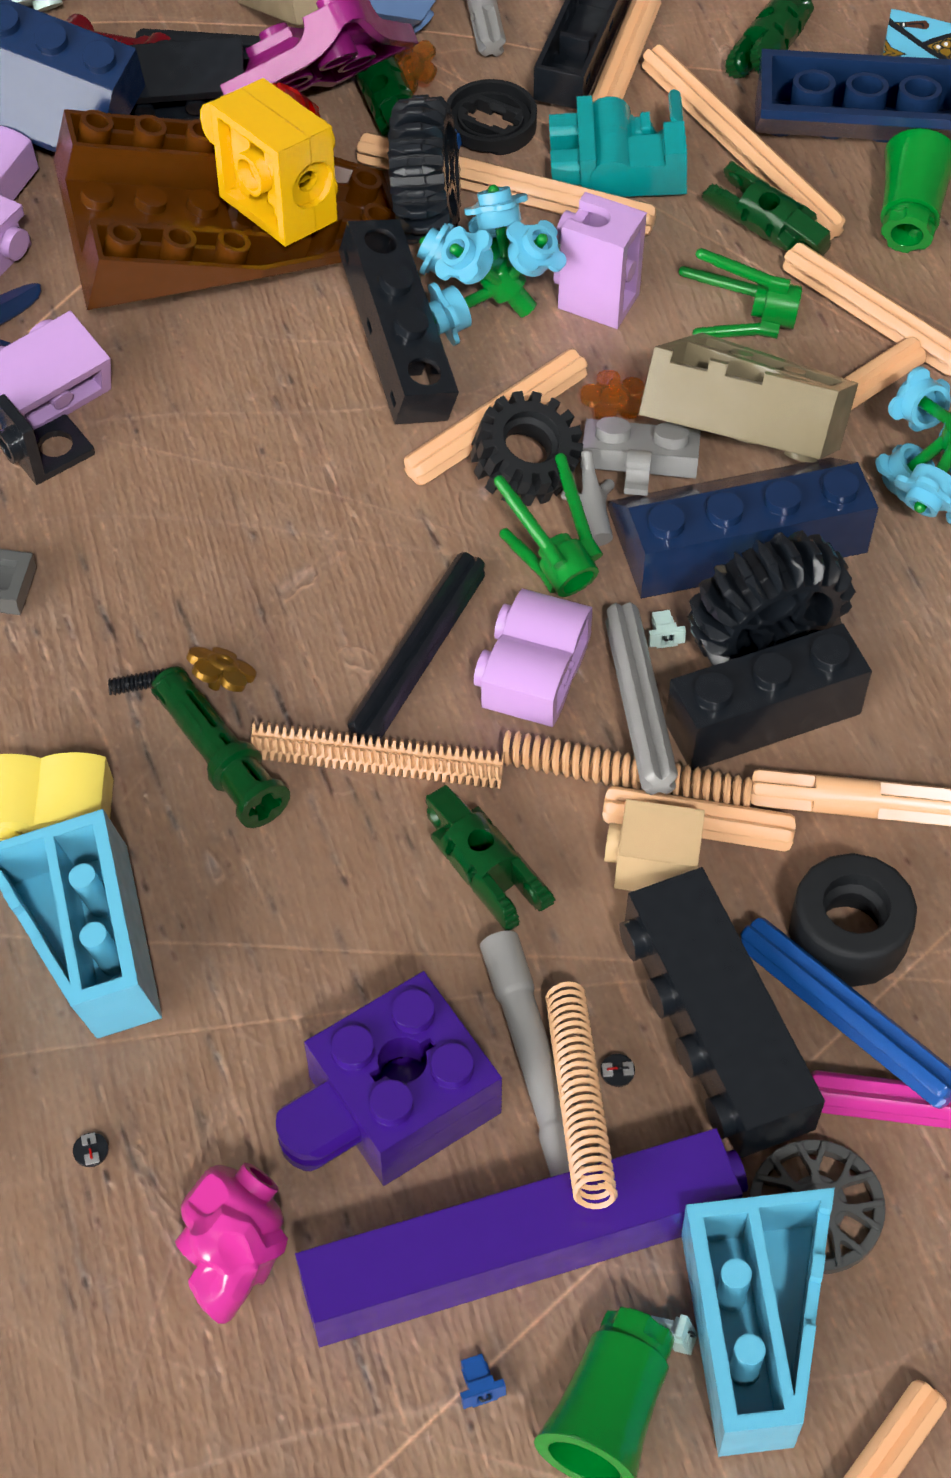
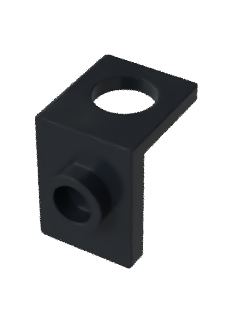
[0,394,95,485]

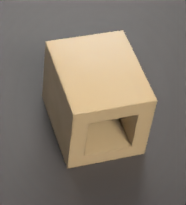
[604,799,705,891]

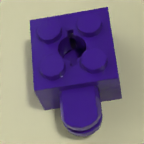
[276,971,502,1186]

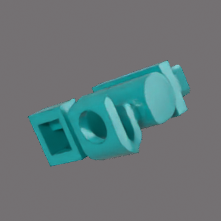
[549,89,687,197]

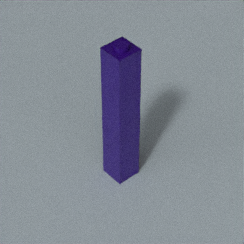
[295,1128,748,1348]

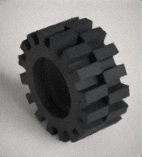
[470,391,583,506]

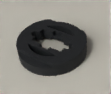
[447,79,537,155]

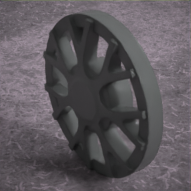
[749,1140,886,1274]

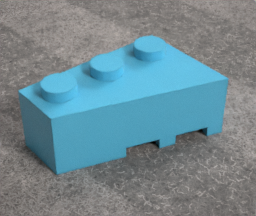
[0,809,162,1039]

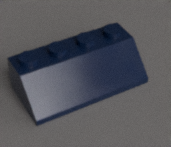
[0,0,146,152]
[755,49,951,143]
[608,458,879,599]

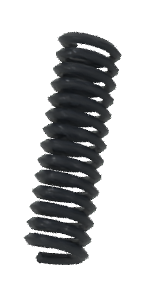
[108,667,168,696]

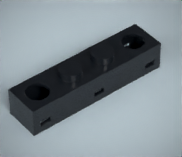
[533,0,630,109]
[339,219,459,425]

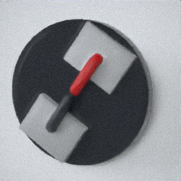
[600,1054,635,1087]
[73,1132,109,1167]

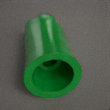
[880,128,951,253]
[534,1307,674,1478]

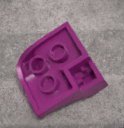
[220,0,419,95]

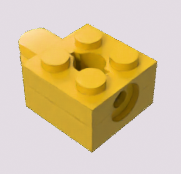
[200,78,338,247]

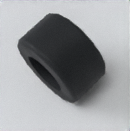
[788,853,917,987]

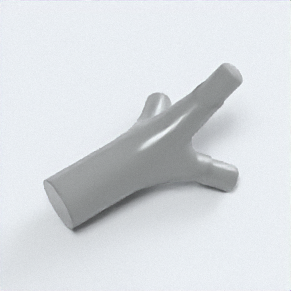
[561,450,615,546]

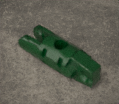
[725,0,814,79]
[355,56,414,136]
[702,161,831,256]
[426,785,556,931]

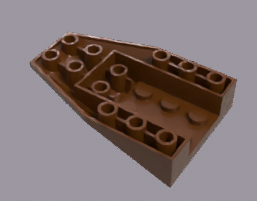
[54,109,396,310]

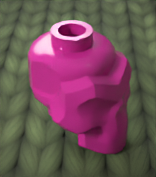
[175,1162,288,1324]

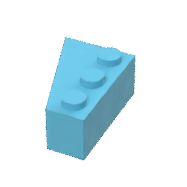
[681,1187,835,1457]

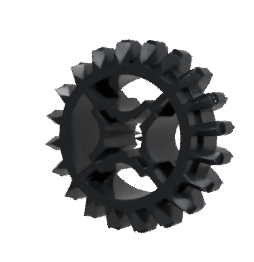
[387,94,461,244]
[687,530,856,666]

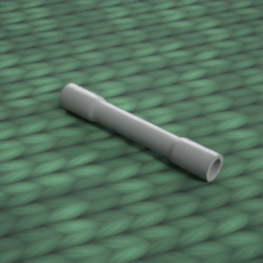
[480,931,592,1177]

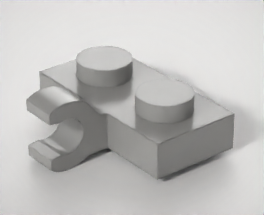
[580,417,701,496]

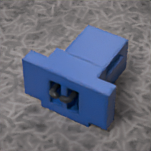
[460,1354,507,1409]

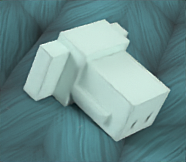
[648,610,686,649]
[651,1314,698,1355]

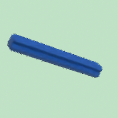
[740,918,951,1109]

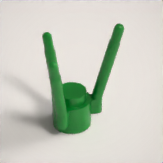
[678,248,803,339]
[494,453,603,597]

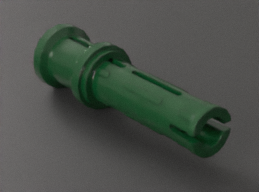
[151,666,290,828]

